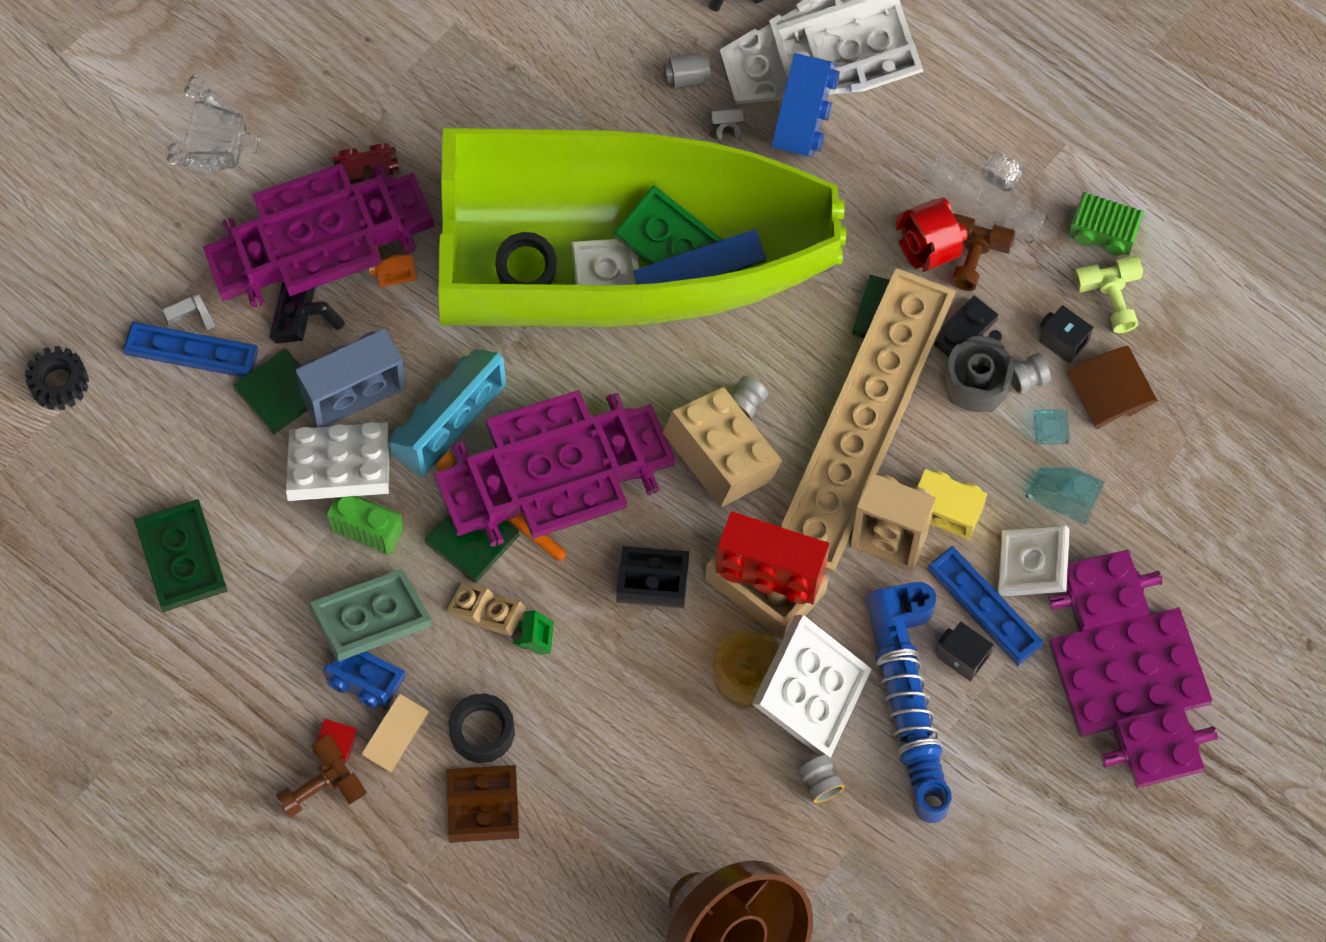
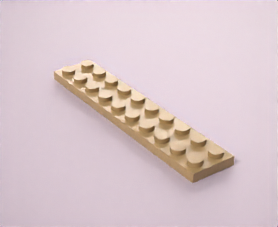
[781,268,956,575]

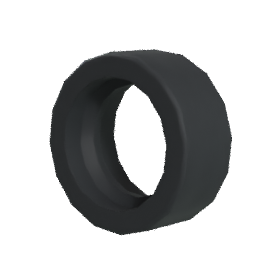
[495,232,557,285]
[448,693,515,763]

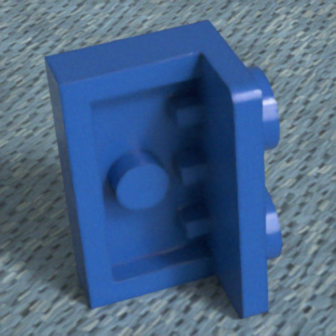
[323,652,406,710]

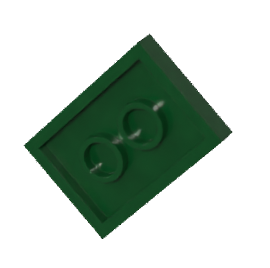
[134,499,228,612]

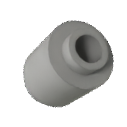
[664,53,711,88]

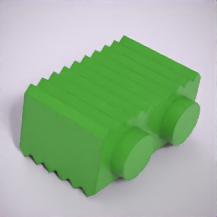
[1068,192,1144,256]
[327,496,404,555]

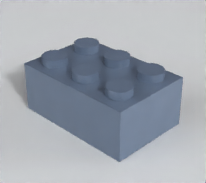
[295,328,406,427]

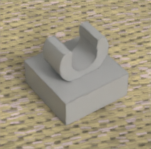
[709,109,744,139]

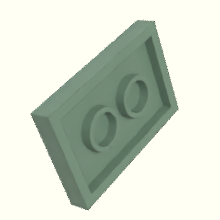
[309,569,432,662]

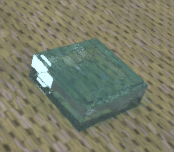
[1034,410,1070,444]

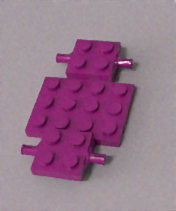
[203,163,435,308]
[434,390,676,547]
[1048,549,1218,789]

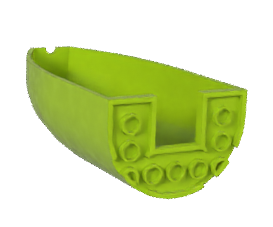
[438,128,846,328]

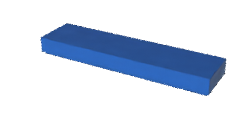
[633,229,767,284]
[123,322,259,377]
[927,545,1044,666]

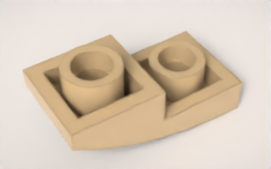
[447,582,526,636]
[361,693,430,772]

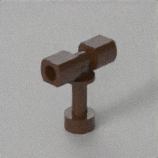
[951,213,1015,291]
[276,734,367,817]

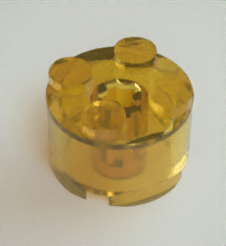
[714,629,779,709]

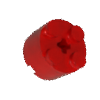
[895,197,967,272]

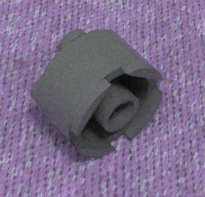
[944,336,1014,412]

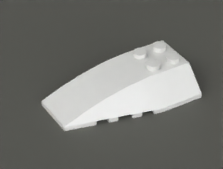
[720,0,924,104]

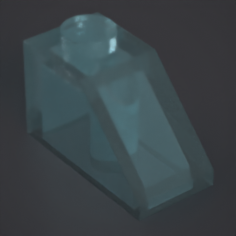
[1025,467,1105,525]

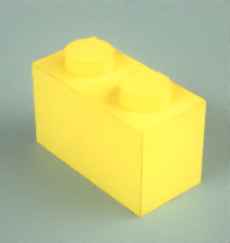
[918,469,988,540]

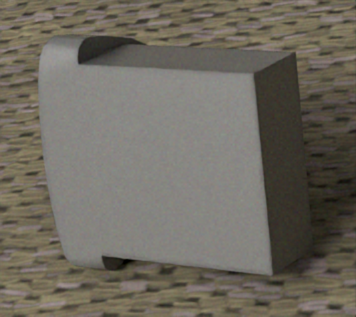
[162,293,216,331]

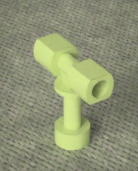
[1074,255,1143,333]

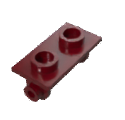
[333,143,399,181]

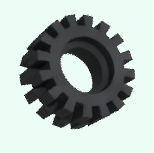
[25,346,89,410]

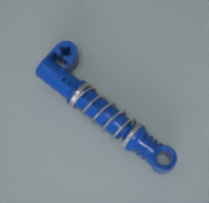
[865,582,952,823]

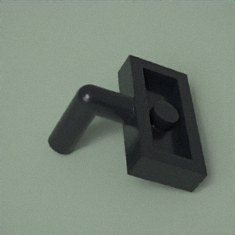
[269,282,345,344]
[934,295,1002,357]

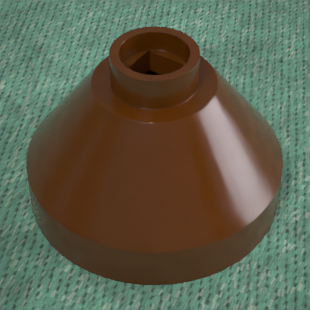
[665,860,813,942]

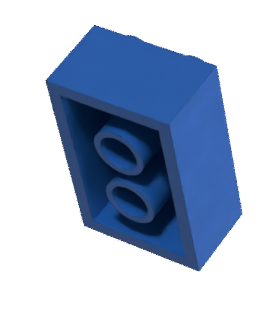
[771,53,840,157]

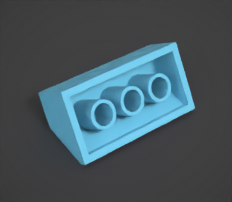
[389,349,506,478]

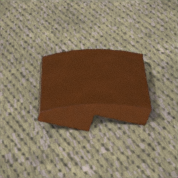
[1066,345,1158,429]
[447,765,519,843]

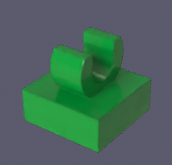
[513,610,554,655]

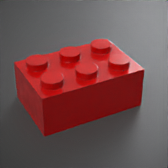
[716,511,830,605]

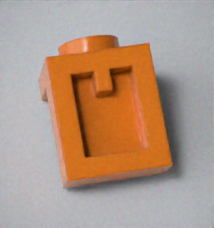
[369,245,417,287]

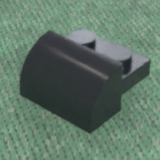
[616,546,690,608]

